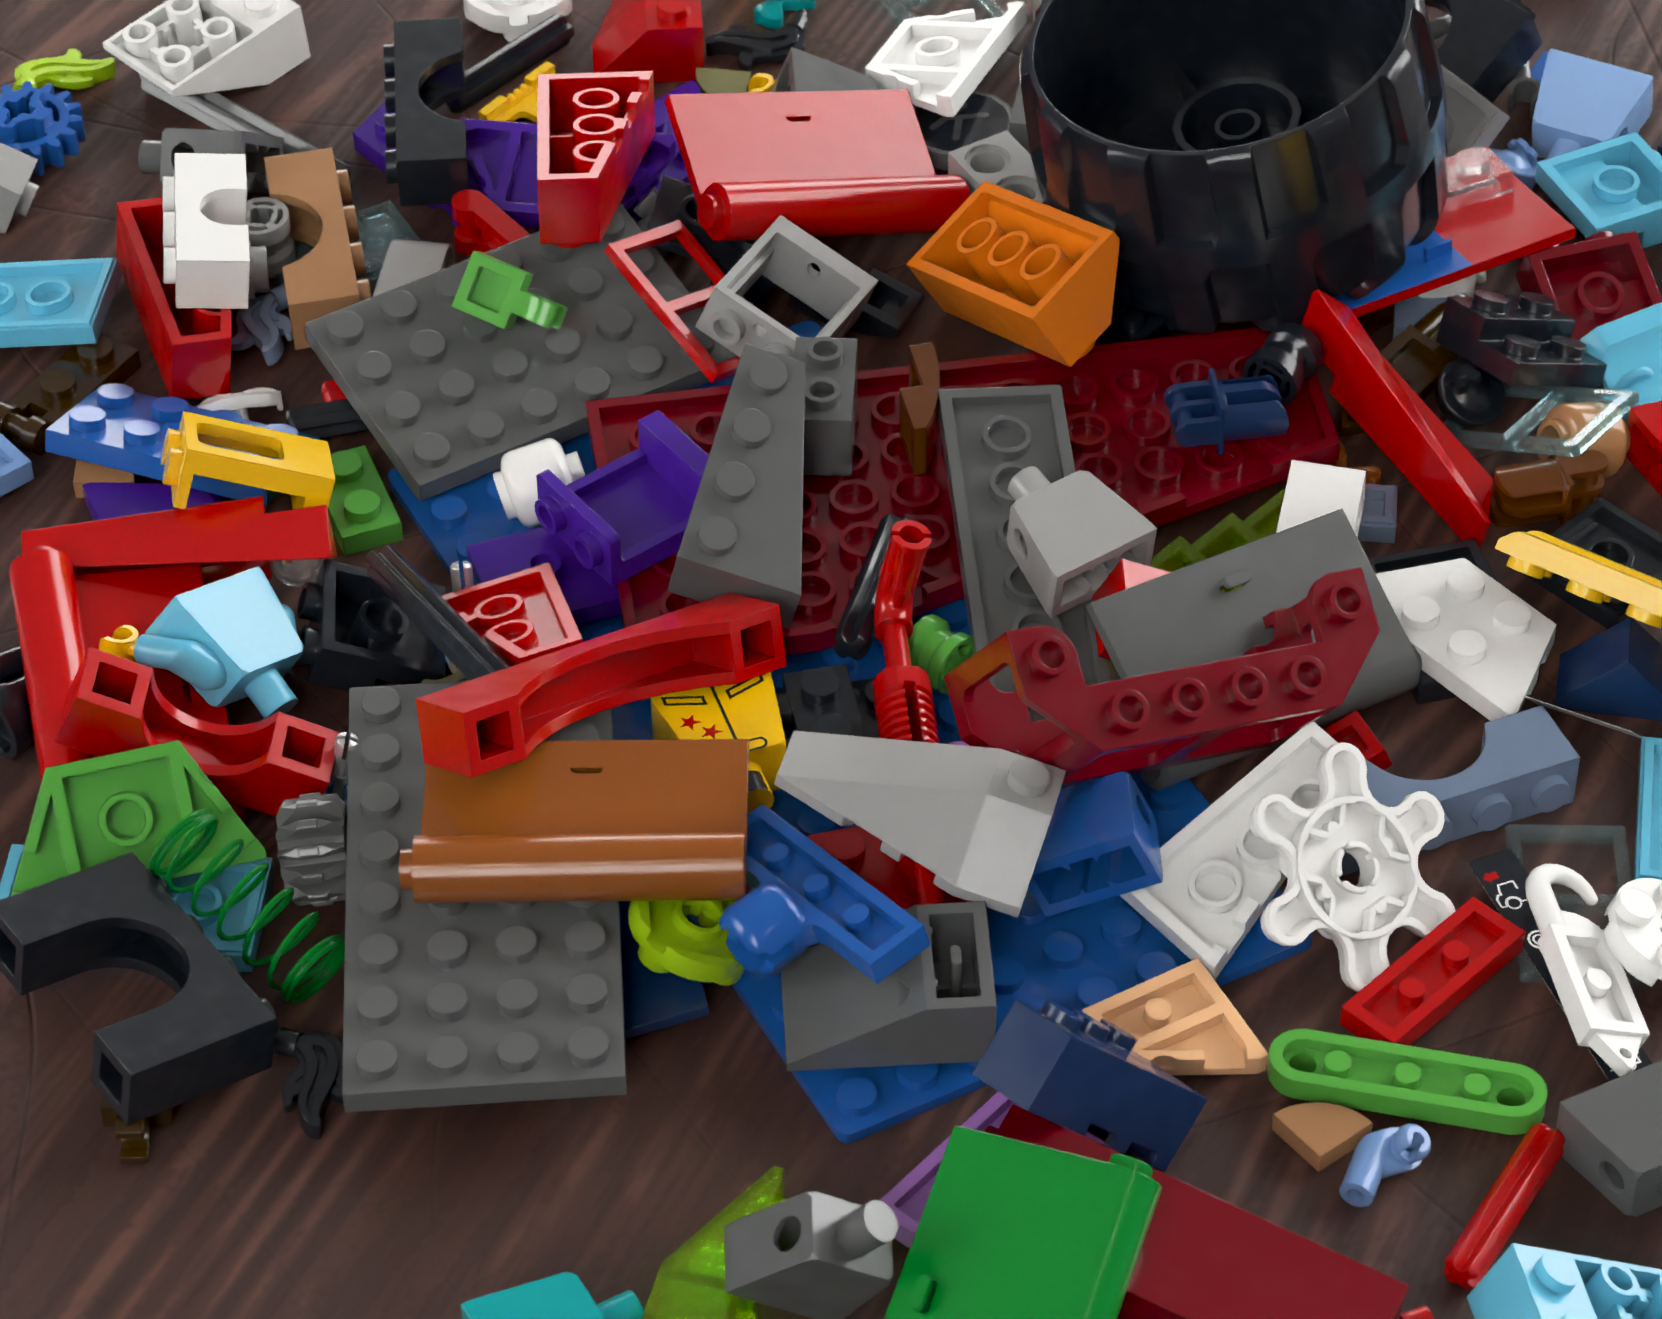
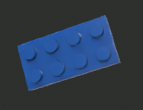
[45,383,320,507]

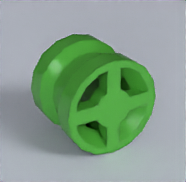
[908,614,973,695]

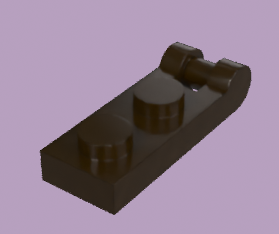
[0,333,141,455]

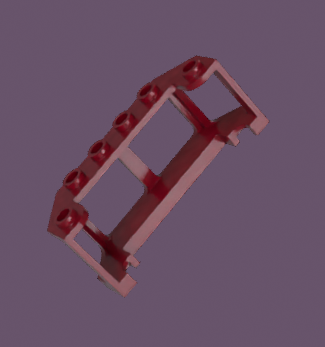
[944,567,1380,788]

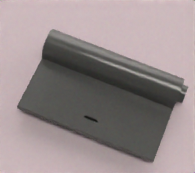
[1086,508,1422,791]

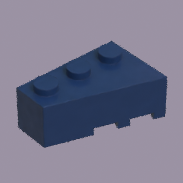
[973,999,1208,1171]

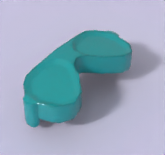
[753,0,816,30]

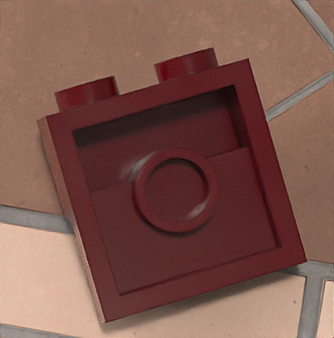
[1515,231,1662,340]

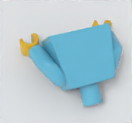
[99,566,303,719]

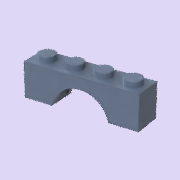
[1340,705,1580,877]

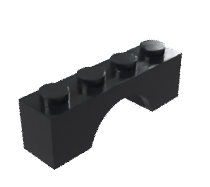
[383,17,469,207]

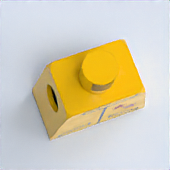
[650,672,786,814]

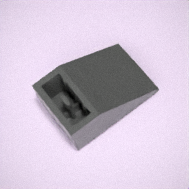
[780,901,997,1071]

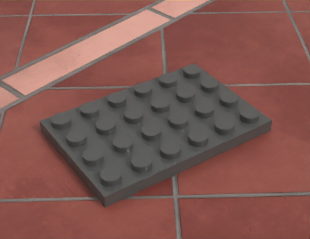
[305,203,737,502]

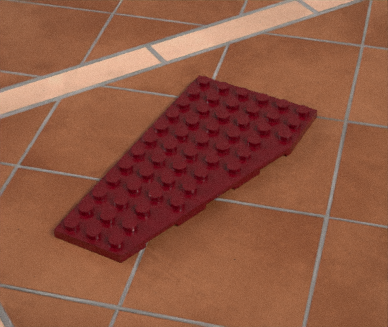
[585,327,1340,655]

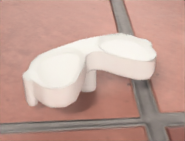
[197,387,284,420]

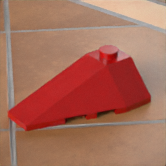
[592,0,704,83]

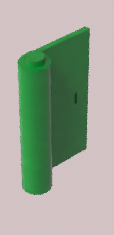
[884,1125,1162,1319]

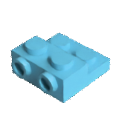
[1535,132,1662,249]

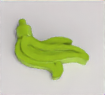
[12,49,116,91]

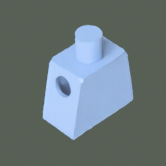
[1532,48,1653,159]

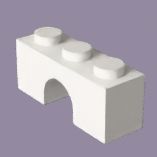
[162,153,250,309]

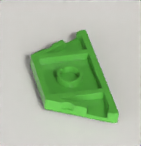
[11,740,267,896]

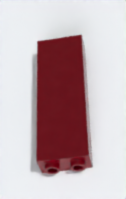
[983,1104,1410,1319]

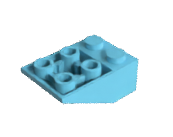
[1466,1243,1662,1319]

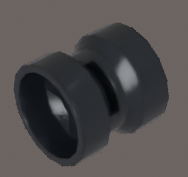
[1242,322,1325,406]

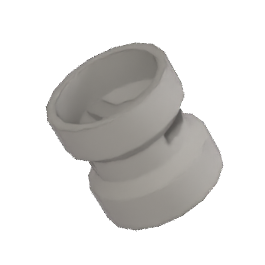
[246,197,296,278]

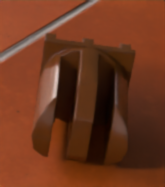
[1490,444,1608,527]

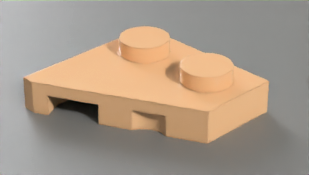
[1082,958,1269,1075]

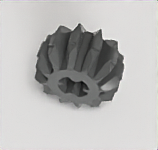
[275,792,347,907]

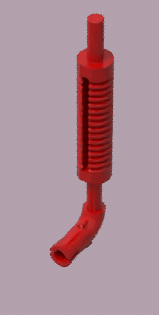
[872,520,946,905]

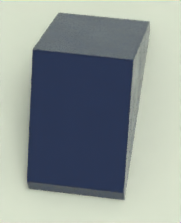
[1555,617,1662,721]

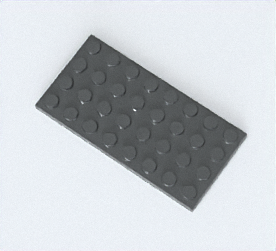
[342,681,627,1112]

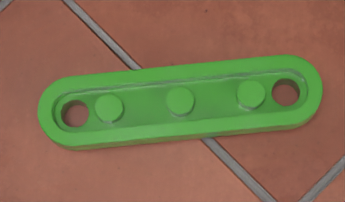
[1267,1028,1548,1135]

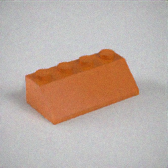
[906,180,1120,367]

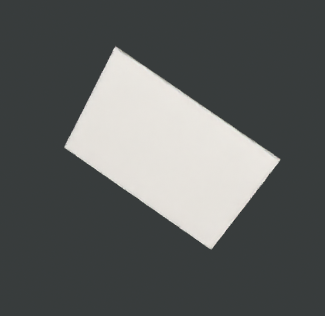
[1521,695,1641,738]

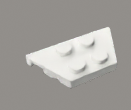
[865,1,1027,117]
[1376,558,1557,721]

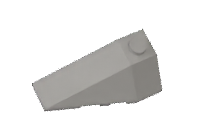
[774,731,1066,918]

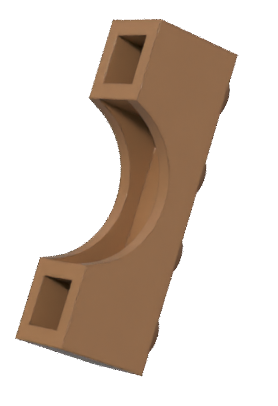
[264,147,371,350]

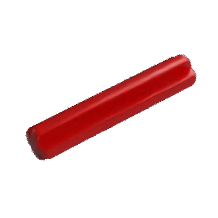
[1443,1123,1565,1290]

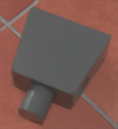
[138,128,284,194]
[1556,1060,1662,1217]
[724,1192,898,1319]

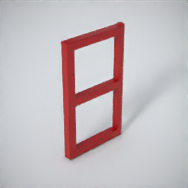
[604,220,763,383]

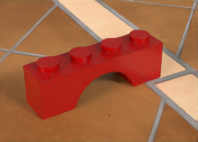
[54,647,340,817]

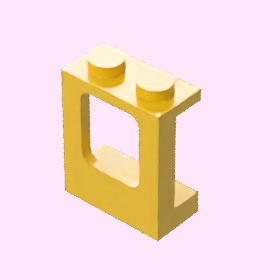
[161,411,336,510]

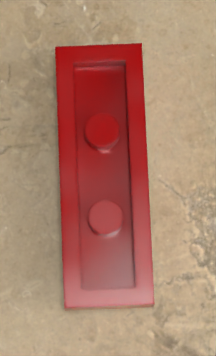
[1340,897,1526,1046]

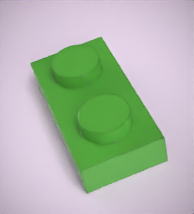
[328,445,403,556]

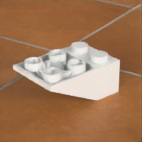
[102,0,311,97]

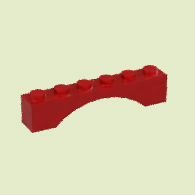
[415,592,786,778]

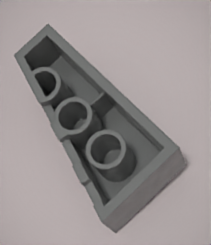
[667,343,806,629]

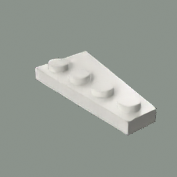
[1120,722,1338,980]

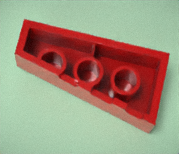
[537,71,655,248]
[116,197,232,400]

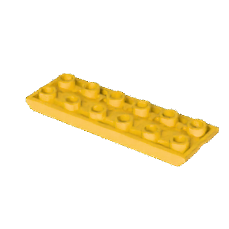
[1495,531,1662,629]

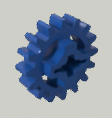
[0,81,86,176]

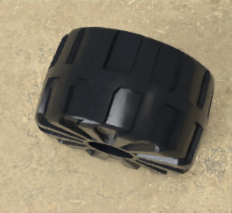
[1019,0,1448,335]

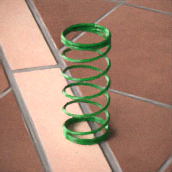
[149,809,345,1005]

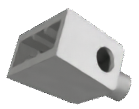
[1006,466,1157,618]

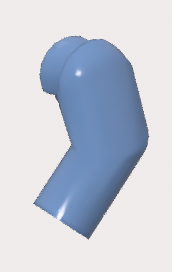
[1339,1123,1431,1207]

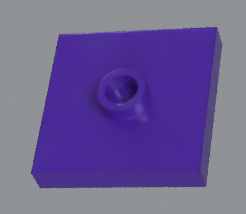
[466,527,620,625]

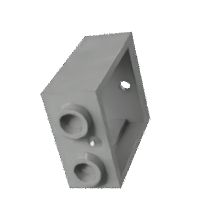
[695,215,879,358]

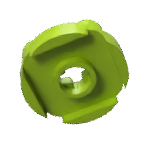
[628,900,745,986]

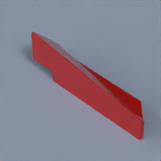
[1301,289,1494,548]
[21,496,337,575]

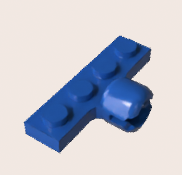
[718,804,931,984]

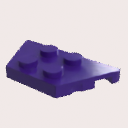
[461,118,679,228]

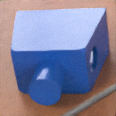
[1028,771,1163,917]

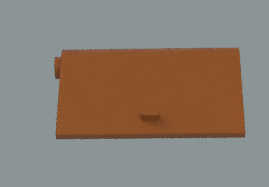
[399,739,749,903]

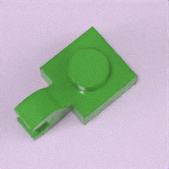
[451,250,568,330]

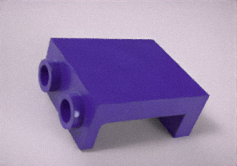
[535,410,709,587]

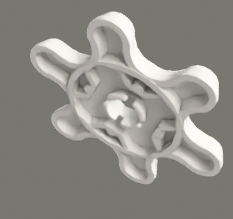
[1249,742,1455,992]

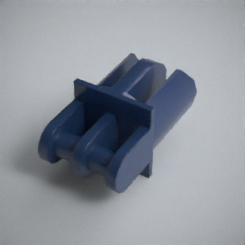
[1164,368,1289,455]

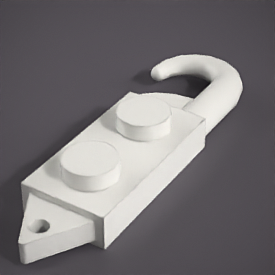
[1525,864,1650,1077]

